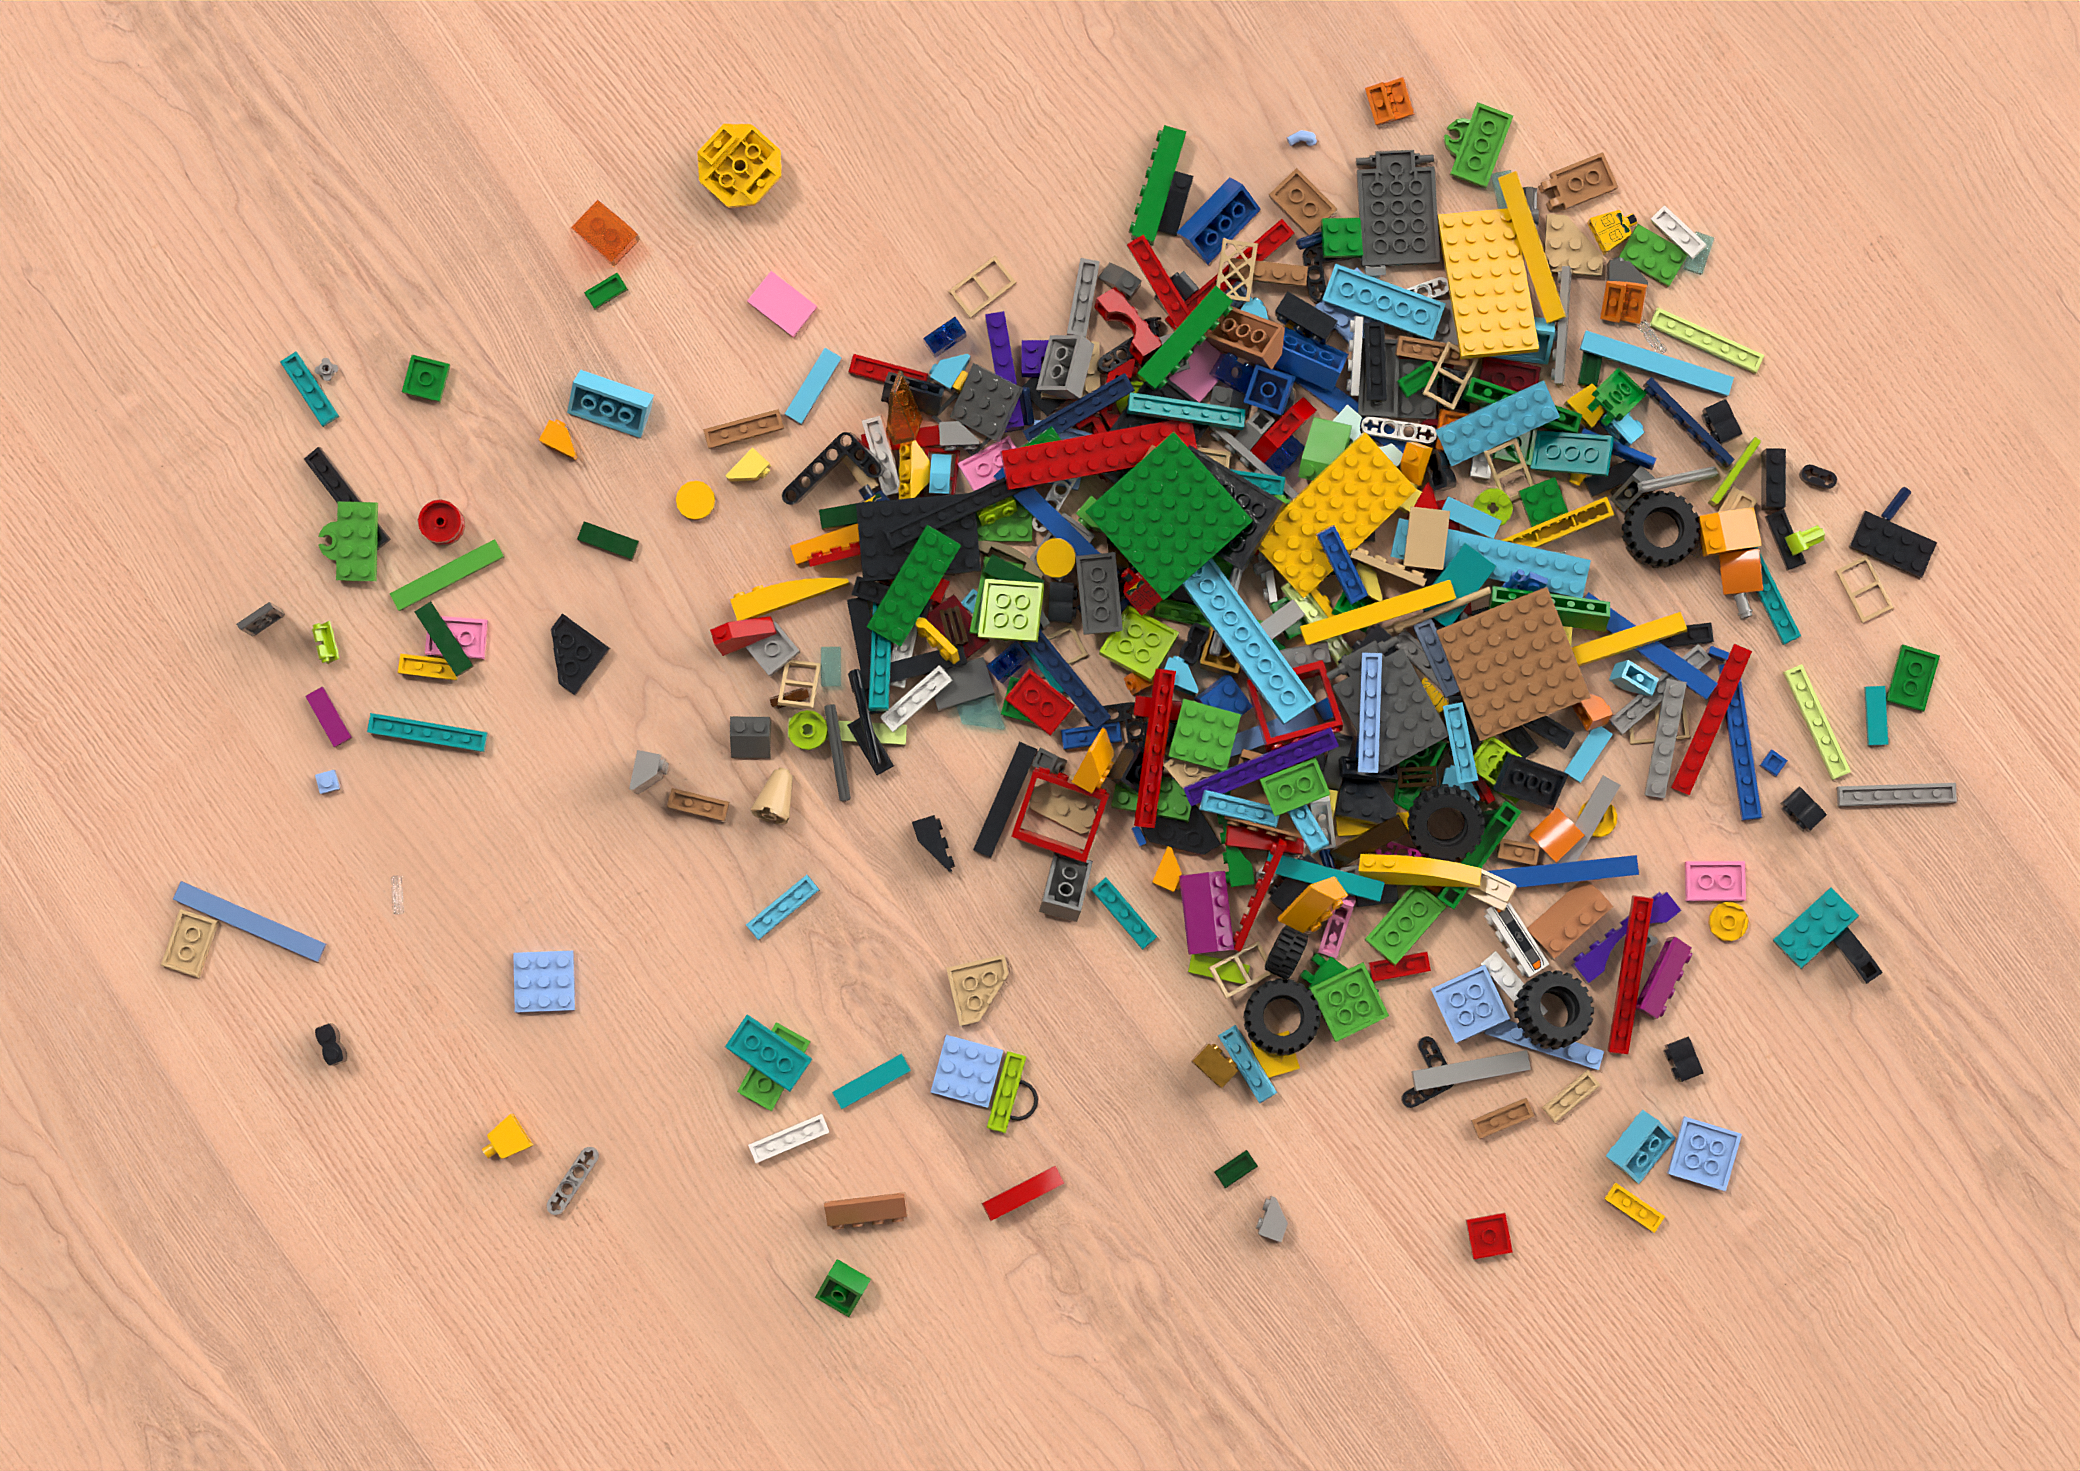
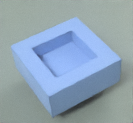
[315,770,340,794]

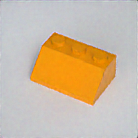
[1072,728,1115,793]
[1277,876,1348,933]

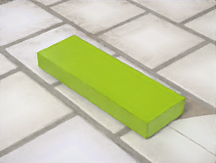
[1188,954,1250,984]

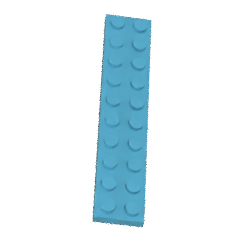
[1390,518,1591,598]
[1182,558,1316,725]

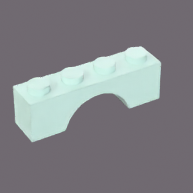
[1333,405,1403,467]

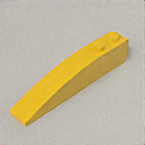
[1501,497,1615,548]
[730,578,850,621]
[1359,854,1482,888]

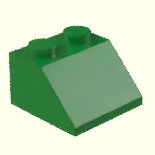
[815,1259,871,1317]

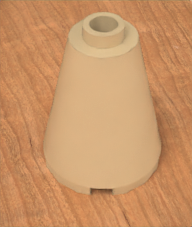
[750,768,793,825]

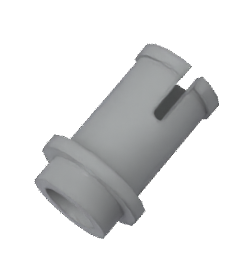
[1734,593,1753,619]

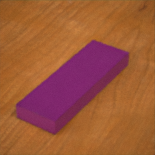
[305,686,352,747]

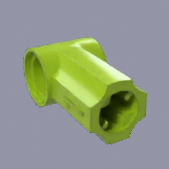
[1785,525,1825,555]

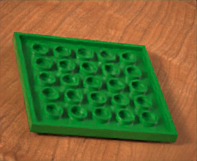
[1085,432,1253,600]

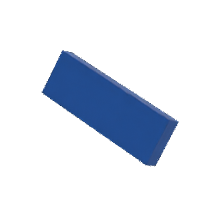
[1061,722,1122,750]

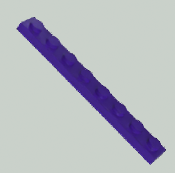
[1183,727,1339,806]

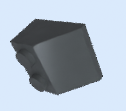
[730,716,771,758]

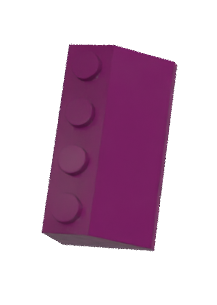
[1179,871,1234,955]
[1636,936,1692,1019]

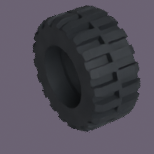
[1622,491,1701,568]
[1407,784,1485,862]
[1514,970,1594,1050]
[1243,978,1321,1056]

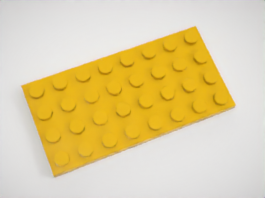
[1438,208,1539,359]
[1258,432,1417,598]

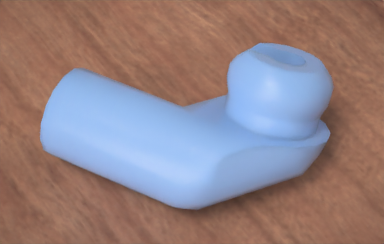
[1287,130,1317,146]

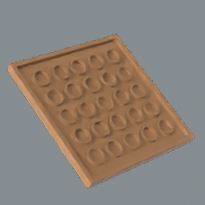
[1436,587,1591,741]

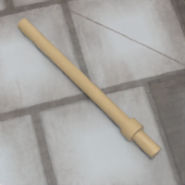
[1384,587,1492,634]

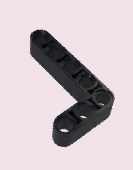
[782,432,885,505]

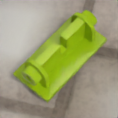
[976,496,1018,526]
[312,621,339,664]

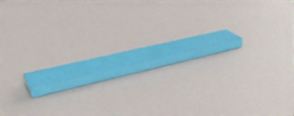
[1579,330,1734,397]

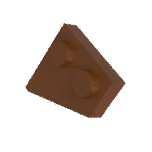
[769,687,810,709]

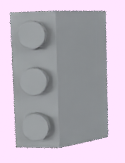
[1036,335,1094,399]
[629,750,669,794]

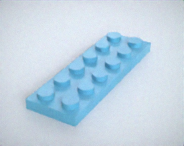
[1322,264,1446,341]
[1435,380,1560,466]

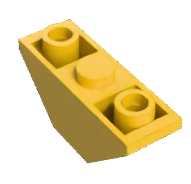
[898,440,930,499]

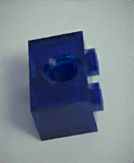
[923,317,967,358]
[1209,352,1255,394]
[1265,435,1305,476]
[986,641,1032,683]

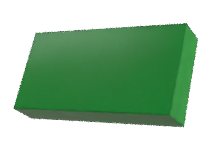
[584,273,628,310]
[1396,361,1440,398]

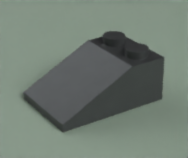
[1039,852,1093,922]

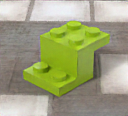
[1474,736,1522,805]

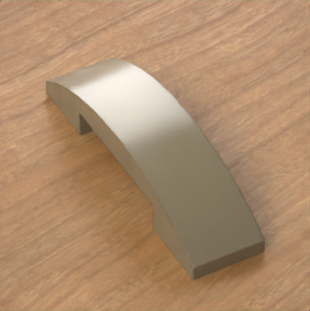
[978,541,1043,579]

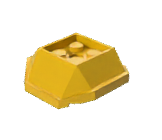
[697,123,782,208]

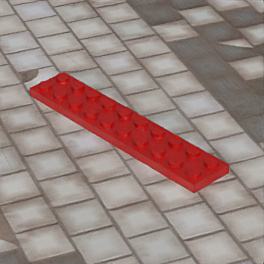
[1000,420,1198,490]

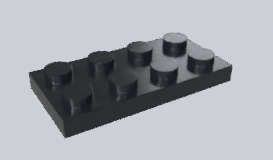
[1849,511,1937,579]
[1493,753,1569,810]

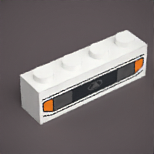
[1484,902,1549,977]

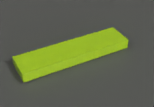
[1708,437,1761,507]
[987,1051,1027,1133]

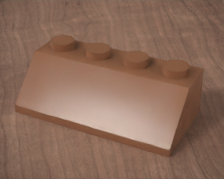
[1205,306,1285,370]
[1527,880,1614,960]
[824,1192,908,1229]

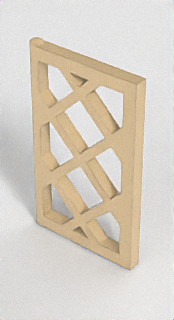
[1216,238,1258,302]

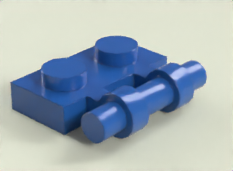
[1501,569,1548,592]

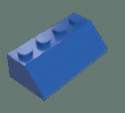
[1177,177,1261,264]
[1274,326,1349,391]

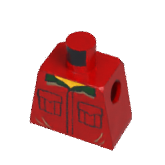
[1121,568,1162,616]

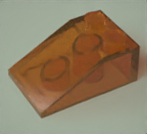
[571,200,640,267]
[886,371,923,445]

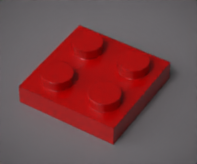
[1465,1213,1513,1259]

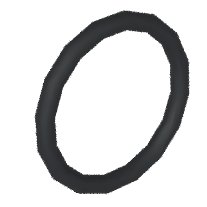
[1010,1080,1038,1121]

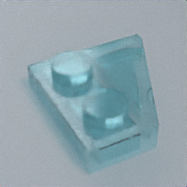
[956,695,1005,730]

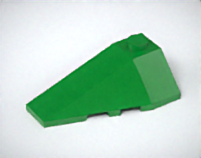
[1393,738,1449,811]

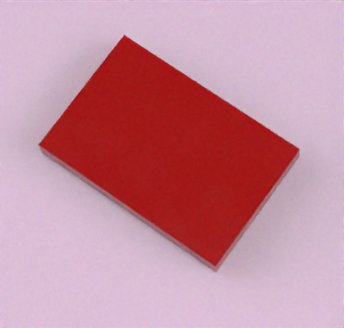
[1004,668,1075,736]

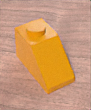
[539,419,578,460]
[1401,442,1433,486]
[1152,846,1182,892]

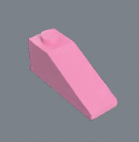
[1318,895,1356,959]

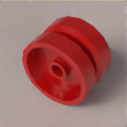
[418,499,465,546]

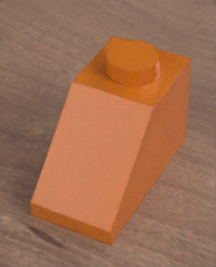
[1571,693,1613,731]

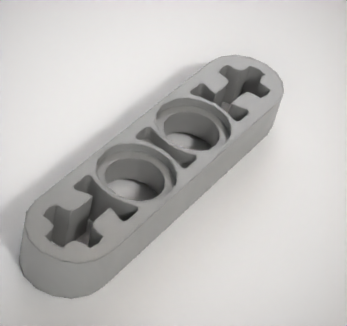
[547,1147,599,1215]

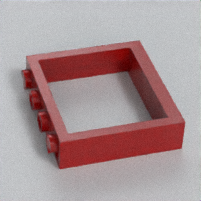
[1247,660,1343,751]
[1011,766,1110,863]

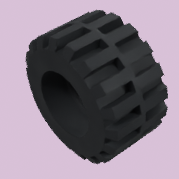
[1265,925,1308,980]

